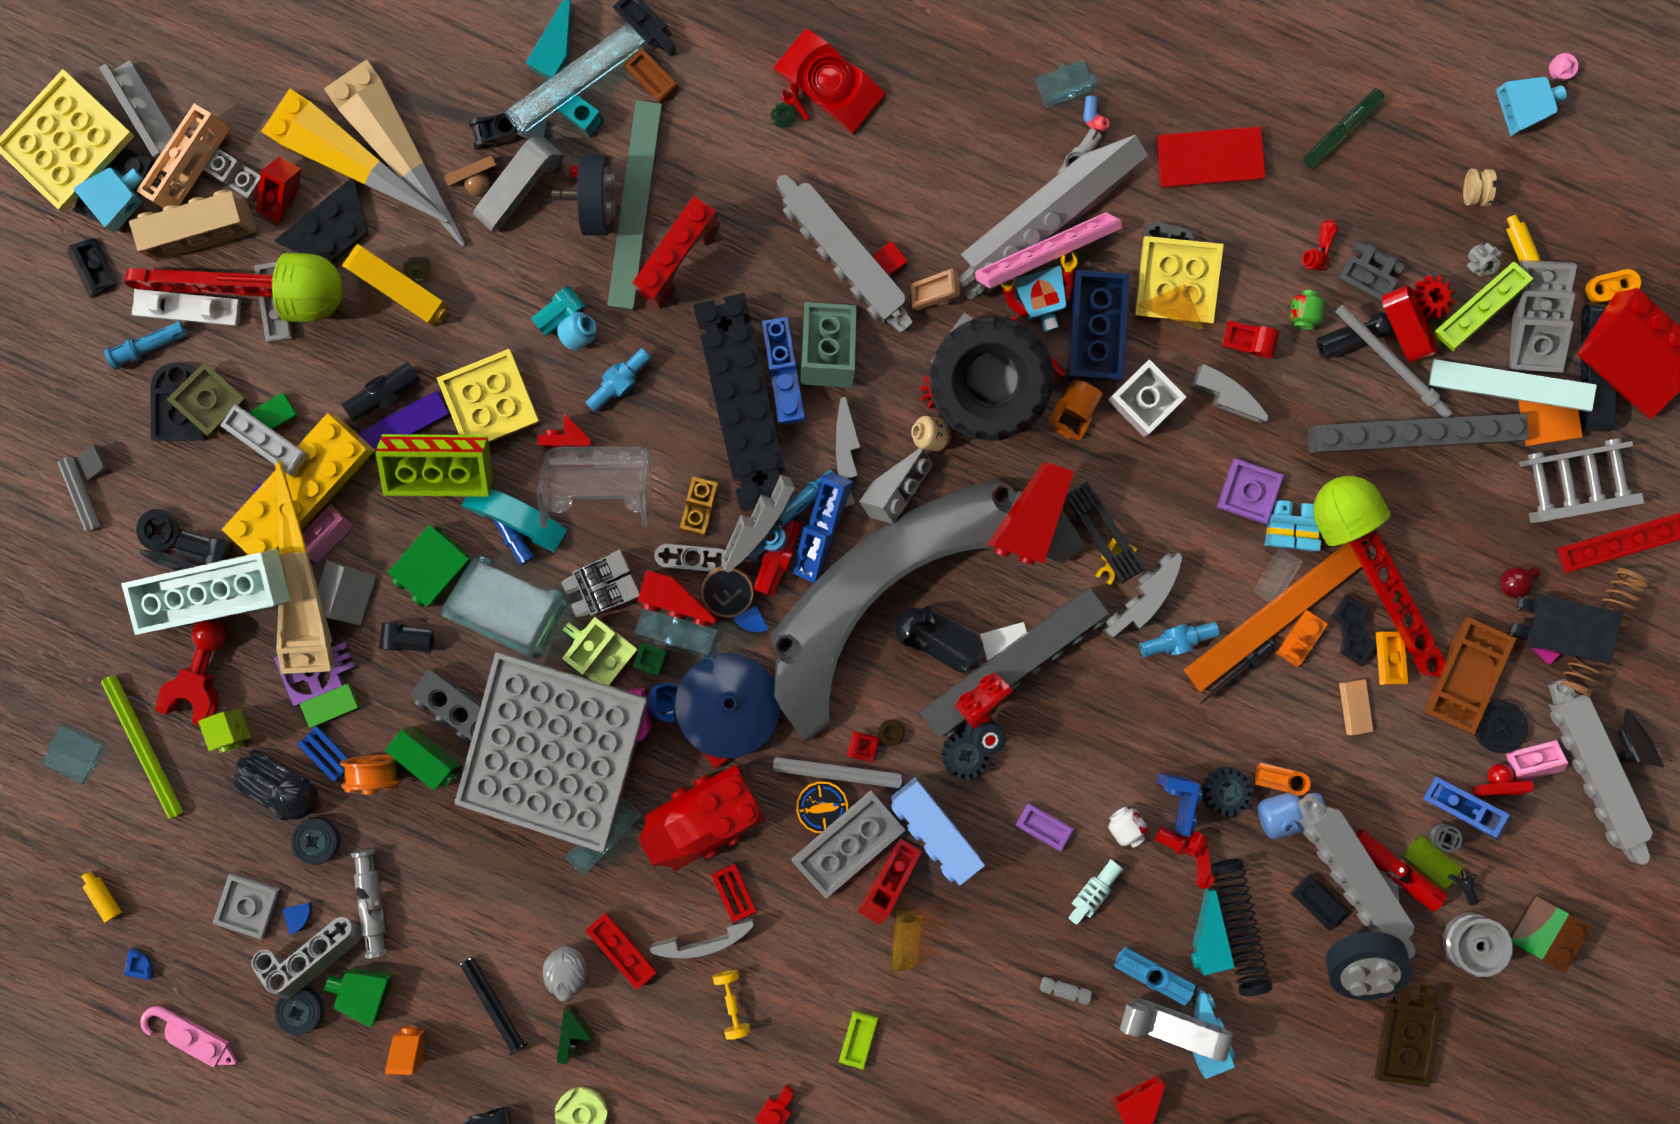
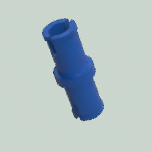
[493,520,535,566]

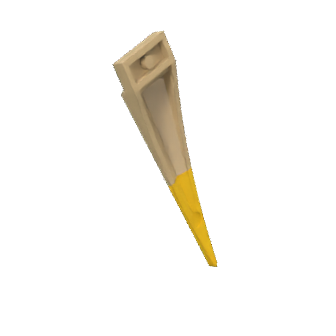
[276,461,335,674]

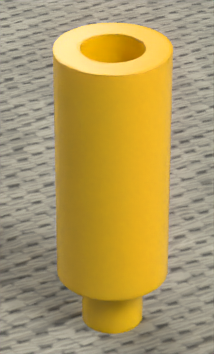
[1506,214,1541,264]
[81,871,122,923]

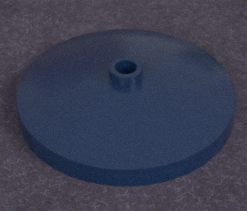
[675,653,780,759]

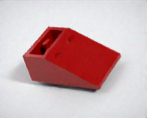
[637,570,719,627]

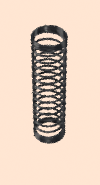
[1210,858,1273,997]

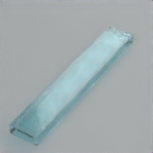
[505,23,644,134]

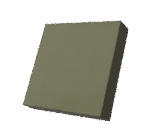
[167,362,245,436]

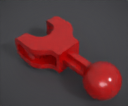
[155,619,227,727]

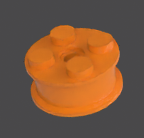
[340,755,401,794]

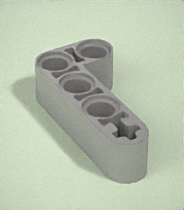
[473,137,564,233]
[252,917,362,999]
[1120,999,1233,1061]

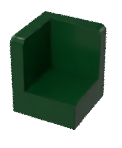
[633,642,670,676]

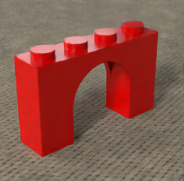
[632,196,720,308]

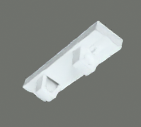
[132,289,241,327]

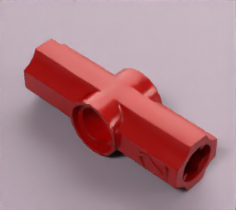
[753,519,802,597]

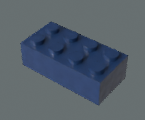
[1066,270,1129,383]

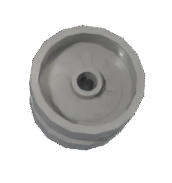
[1442,912,1512,977]

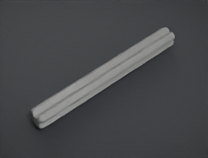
[773,757,902,788]

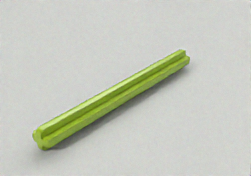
[101,675,183,819]

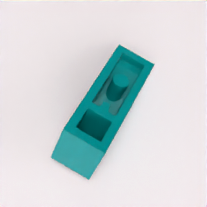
[526,0,574,86]
[1191,887,1235,975]

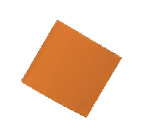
[1518,401,1583,446]

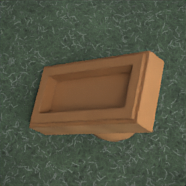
[444,156,498,196]
[910,268,960,310]

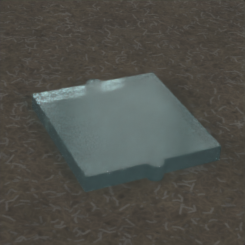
[41,725,103,784]

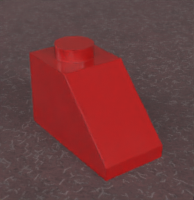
[256,156,302,224]
[1112,1075,1165,1124]

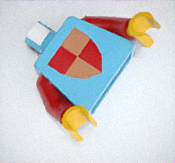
[1000,252,1078,332]

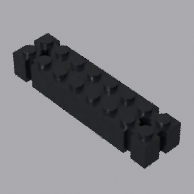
[693,293,792,511]

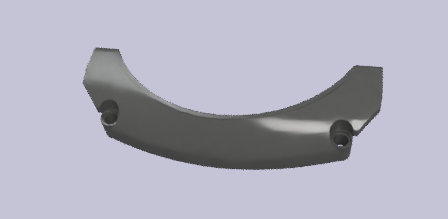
[770,478,1085,742]

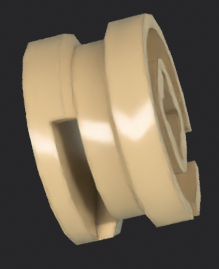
[1463,168,1497,207]

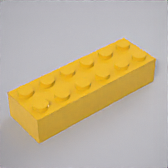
[222,413,375,555]

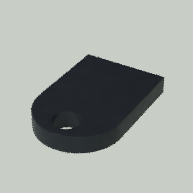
[150,362,206,442]

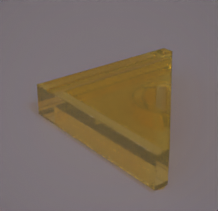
[1139,284,1204,330]

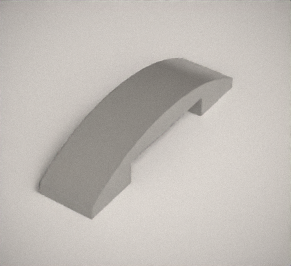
[650,916,755,958]

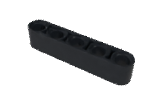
[1579,304,1616,432]

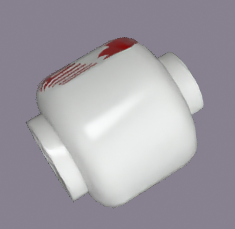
[1108,807,1148,848]

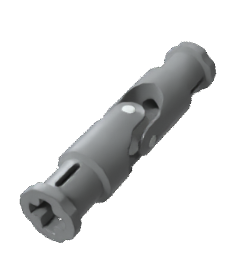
[351,849,388,959]

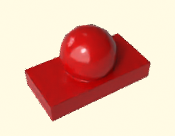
[1472,764,1534,798]

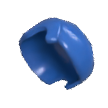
[647,683,678,723]

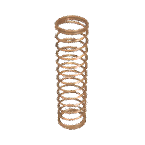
[1560,568,1650,698]

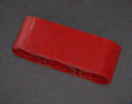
[1382,285,1438,363]

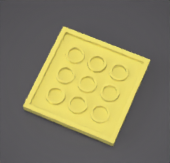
[0,69,135,213]

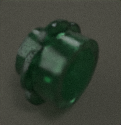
[770,102,796,128]

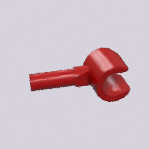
[782,84,810,121]

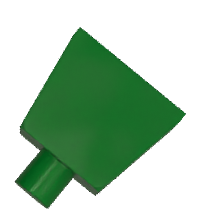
[324,968,394,1028]

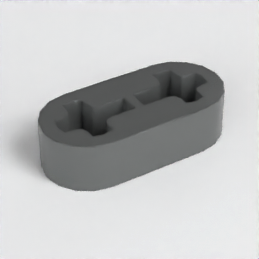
[1143,222,1194,241]

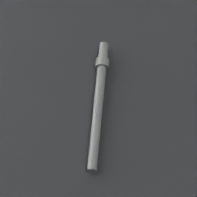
[1336,305,1452,418]

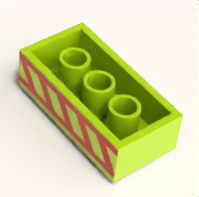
[375,434,494,497]

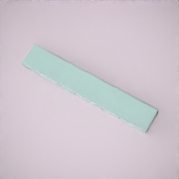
[1428,359,1597,412]

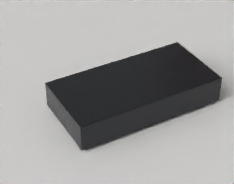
[1290,874,1348,931]

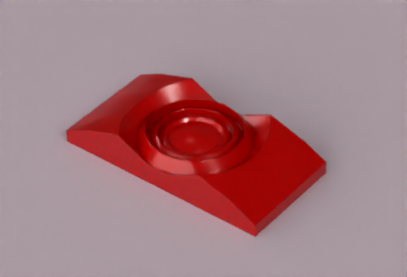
[773,28,886,134]

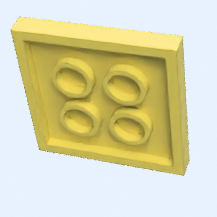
[1134,236,1224,323]
[437,349,540,443]

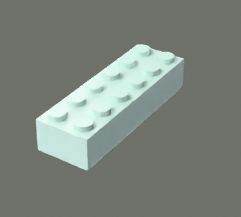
[122,549,290,635]

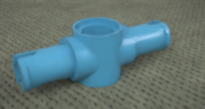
[586,348,653,413]
[1139,622,1220,658]

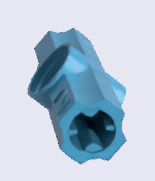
[1114,946,1195,1006]

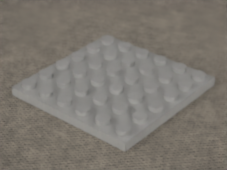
[454,651,649,853]

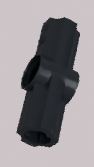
[341,361,421,423]

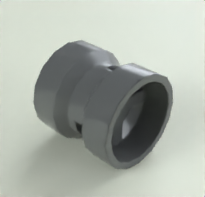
[1428,823,1463,853]

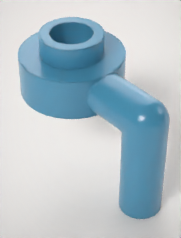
[747,524,787,564]

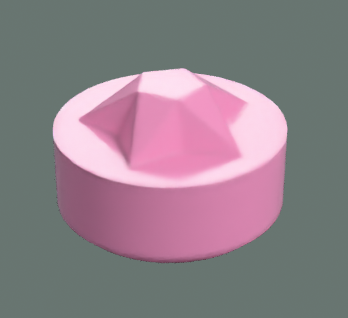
[1549,53,1578,81]

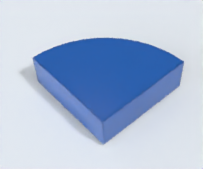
[733,606,768,632]
[283,901,312,935]
[124,948,153,980]

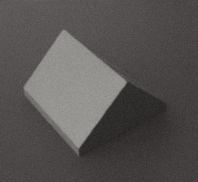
[318,560,377,625]

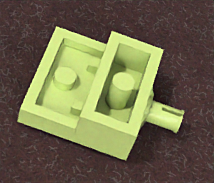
[562,617,638,686]

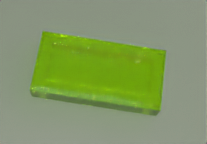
[1402,835,1462,889]

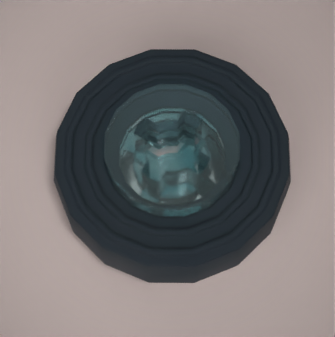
[291,817,340,865]
[274,987,324,1036]

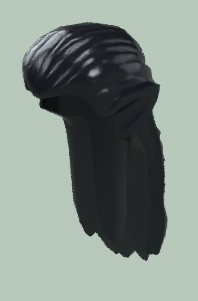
[895,606,984,673]
[233,749,318,820]

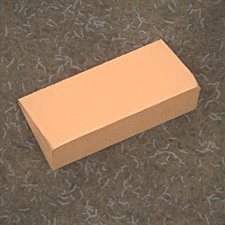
[1339,679,1373,736]

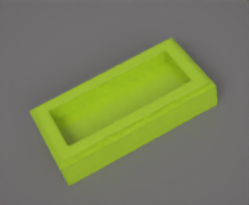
[839,1010,878,1070]

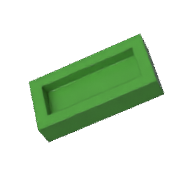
[300,683,360,728]

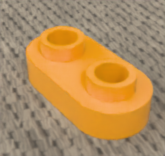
[1585,269,1641,303]

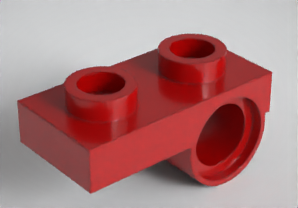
[1221,320,1280,360]

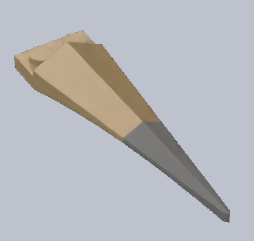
[324,59,465,247]

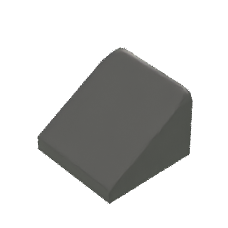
[76,445,112,481]

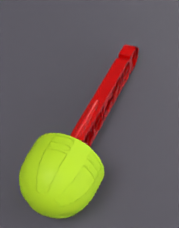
[124,252,343,322]
[1313,476,1446,677]

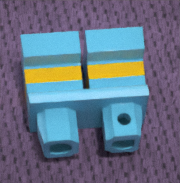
[1264,500,1321,552]

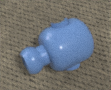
[1257,792,1325,839]

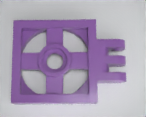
[274,642,355,706]

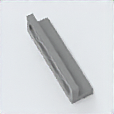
[99,60,175,159]

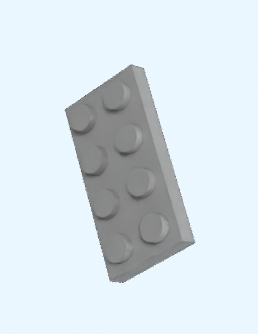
[791,790,905,899]

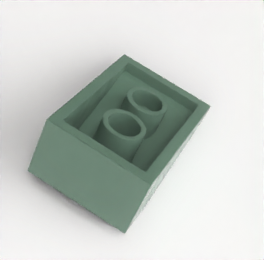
[800,302,856,388]

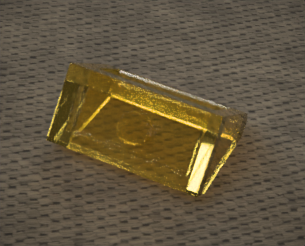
[890,910,922,971]

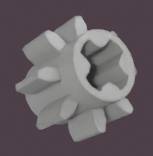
[1467,242,1502,277]

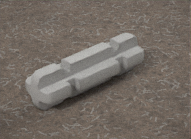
[1040,977,1092,1005]

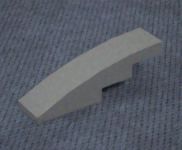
[836,397,860,508]
[721,475,794,572]

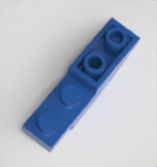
[762,317,805,426]

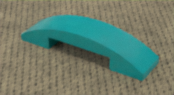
[461,489,567,553]

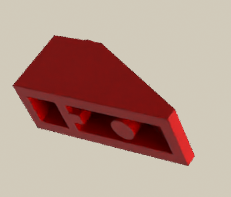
[857,838,922,925]

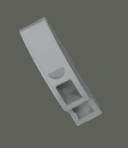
[1103,553,1182,638]

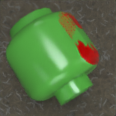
[1289,290,1326,330]

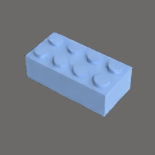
[891,777,985,885]

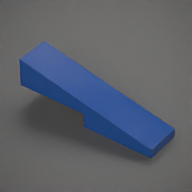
[792,472,853,583]

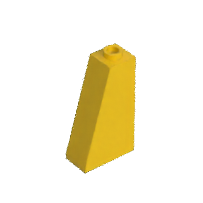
[342,244,448,327]

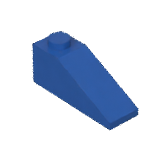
[1423,776,1512,842]

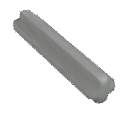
[58,457,100,531]

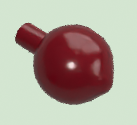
[1499,567,1540,599]

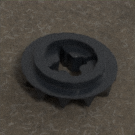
[136,509,180,551]

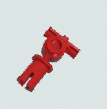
[1154,826,1214,889]

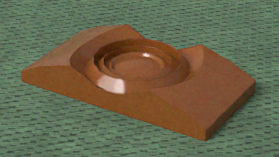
[1424,617,1517,735]

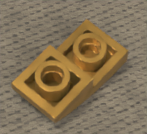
[679,477,718,537]

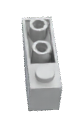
[859,448,934,524]

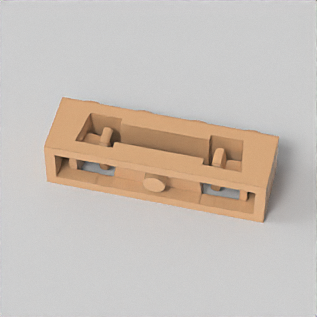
[136,104,230,208]

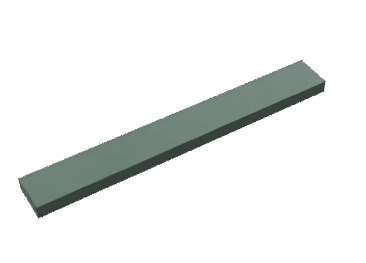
[607,100,662,310]

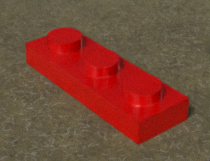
[585,912,657,990]

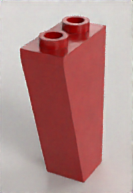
[988,462,1074,566]

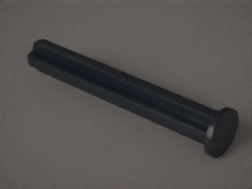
[460,957,528,1056]

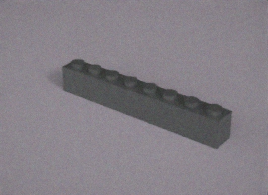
[1307,413,1528,454]
[919,588,1109,739]

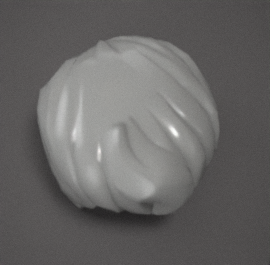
[543,945,587,1001]

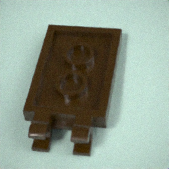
[1375,985,1442,1088]

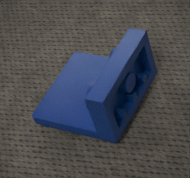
[1157,772,1202,837]

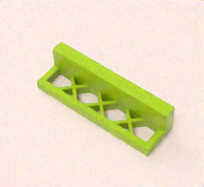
[1434,261,1534,352]

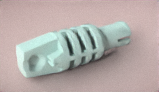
[1069,859,1124,925]

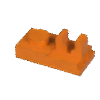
[1275,610,1328,667]

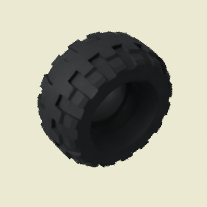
[929,316,1054,441]

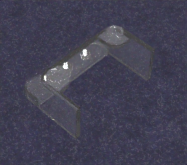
[537,447,651,528]

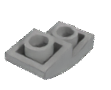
[204,148,260,202]

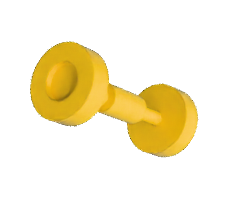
[712,969,751,1040]

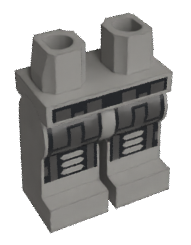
[561,550,640,617]

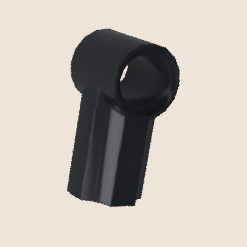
[176,531,234,564]
[379,622,434,653]

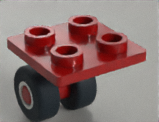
[954,672,1012,755]

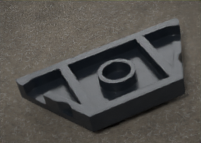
[274,178,369,264]

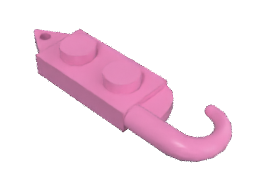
[140,1006,238,1068]

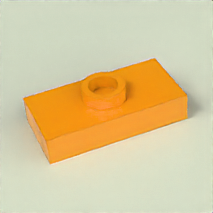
[1376,632,1408,685]

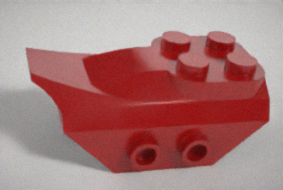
[638,764,767,871]

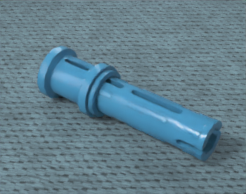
[104,321,187,370]

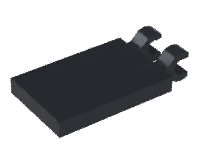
[1510,595,1623,665]

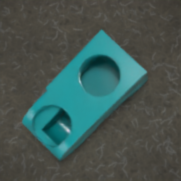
[551,88,605,138]

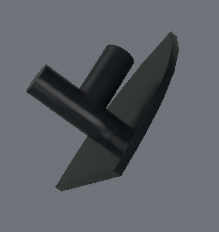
[1616,709,1665,768]

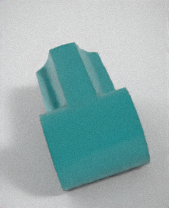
[531,286,586,337]

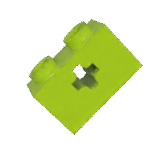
[198,709,251,753]

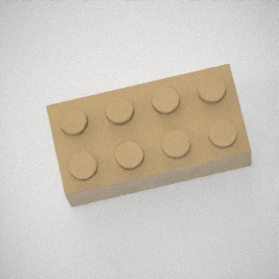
[129,190,257,261]

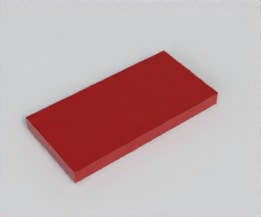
[1156,126,1265,189]

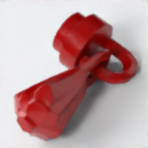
[1302,219,1339,271]

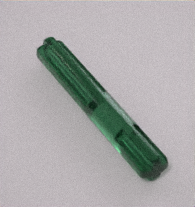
[1303,88,1385,168]

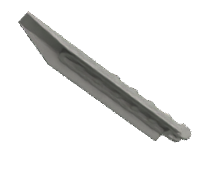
[959,135,1148,299]

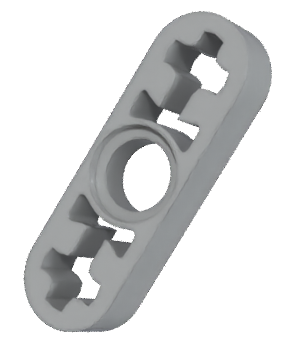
[655,544,725,572]

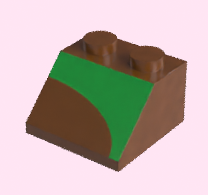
[1510,895,1592,973]

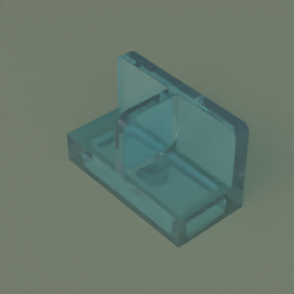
[1035,60,1097,108]

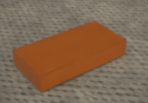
[623,47,678,104]

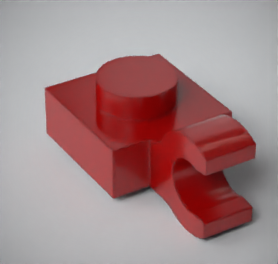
[755,1085,794,1124]

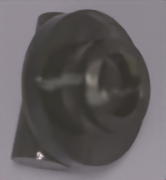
[402,256,431,280]

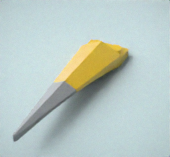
[261,89,449,223]

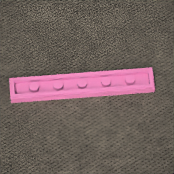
[975,212,1122,288]

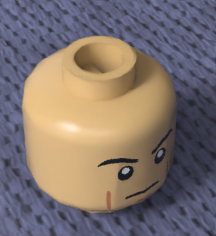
[911,416,952,451]

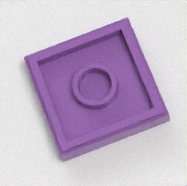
[1216,458,1284,525]

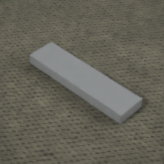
[220,404,309,477]

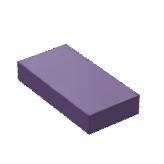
[1015,802,1074,852]

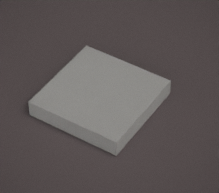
[212,873,281,940]

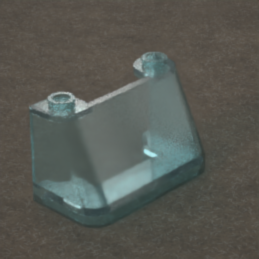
[440,555,569,659]

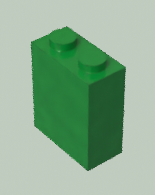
[388,525,474,607]
[384,726,462,791]

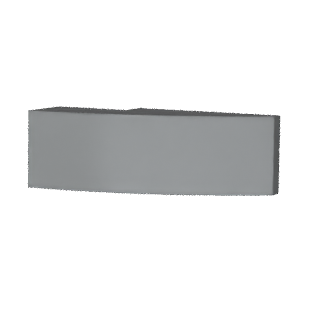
[1191,364,1268,424]

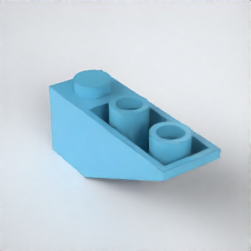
[1192,988,1236,1079]

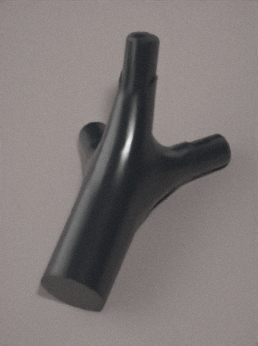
[1448,870,1479,905]

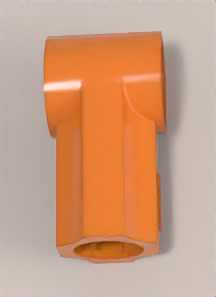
[1254,762,1310,796]

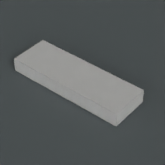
[254,262,294,343]

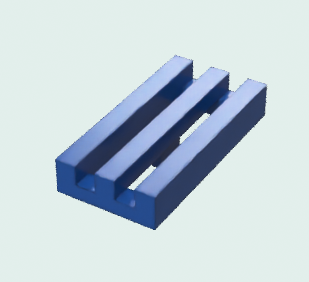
[297,725,349,782]

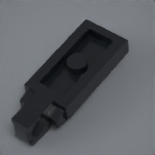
[613,0,676,56]

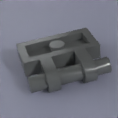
[1337,240,1405,304]

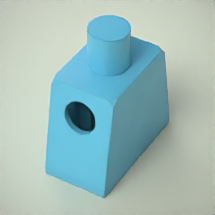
[1496,77,1566,136]
[73,168,144,232]

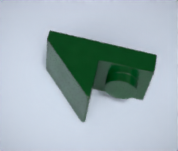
[556,1004,595,1064]

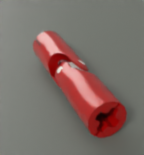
[1355,829,1447,912]

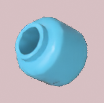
[558,312,596,350]

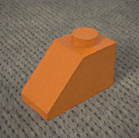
[385,1026,426,1075]

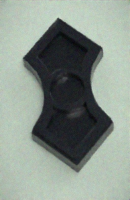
[1331,594,1377,667]

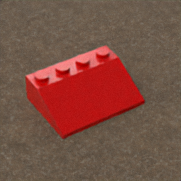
[1577,288,1680,419]

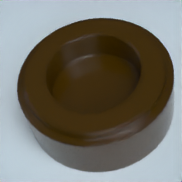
[878,719,905,746]

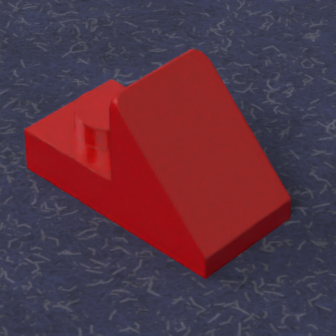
[538,414,594,448]

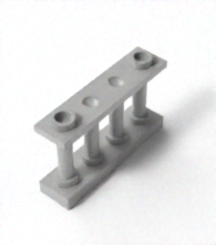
[1519,438,1644,523]

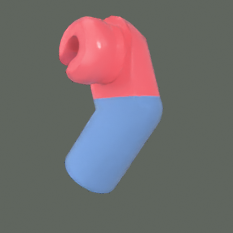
[1083,96,1110,133]

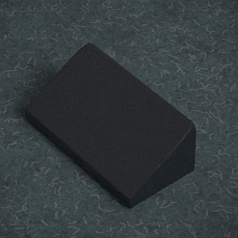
[67,238,118,298]

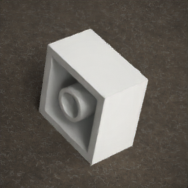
[1108,359,1186,437]

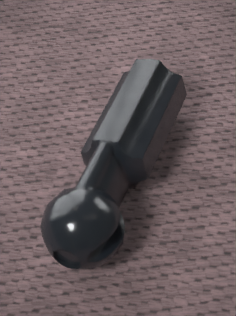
[1316,312,1394,360]

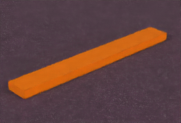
[1183,542,1361,692]

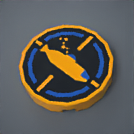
[796,781,848,833]

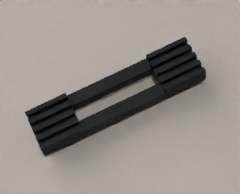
[1066,481,1145,584]

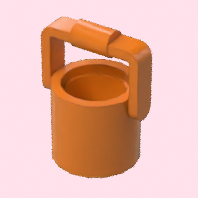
[1049,378,1103,440]

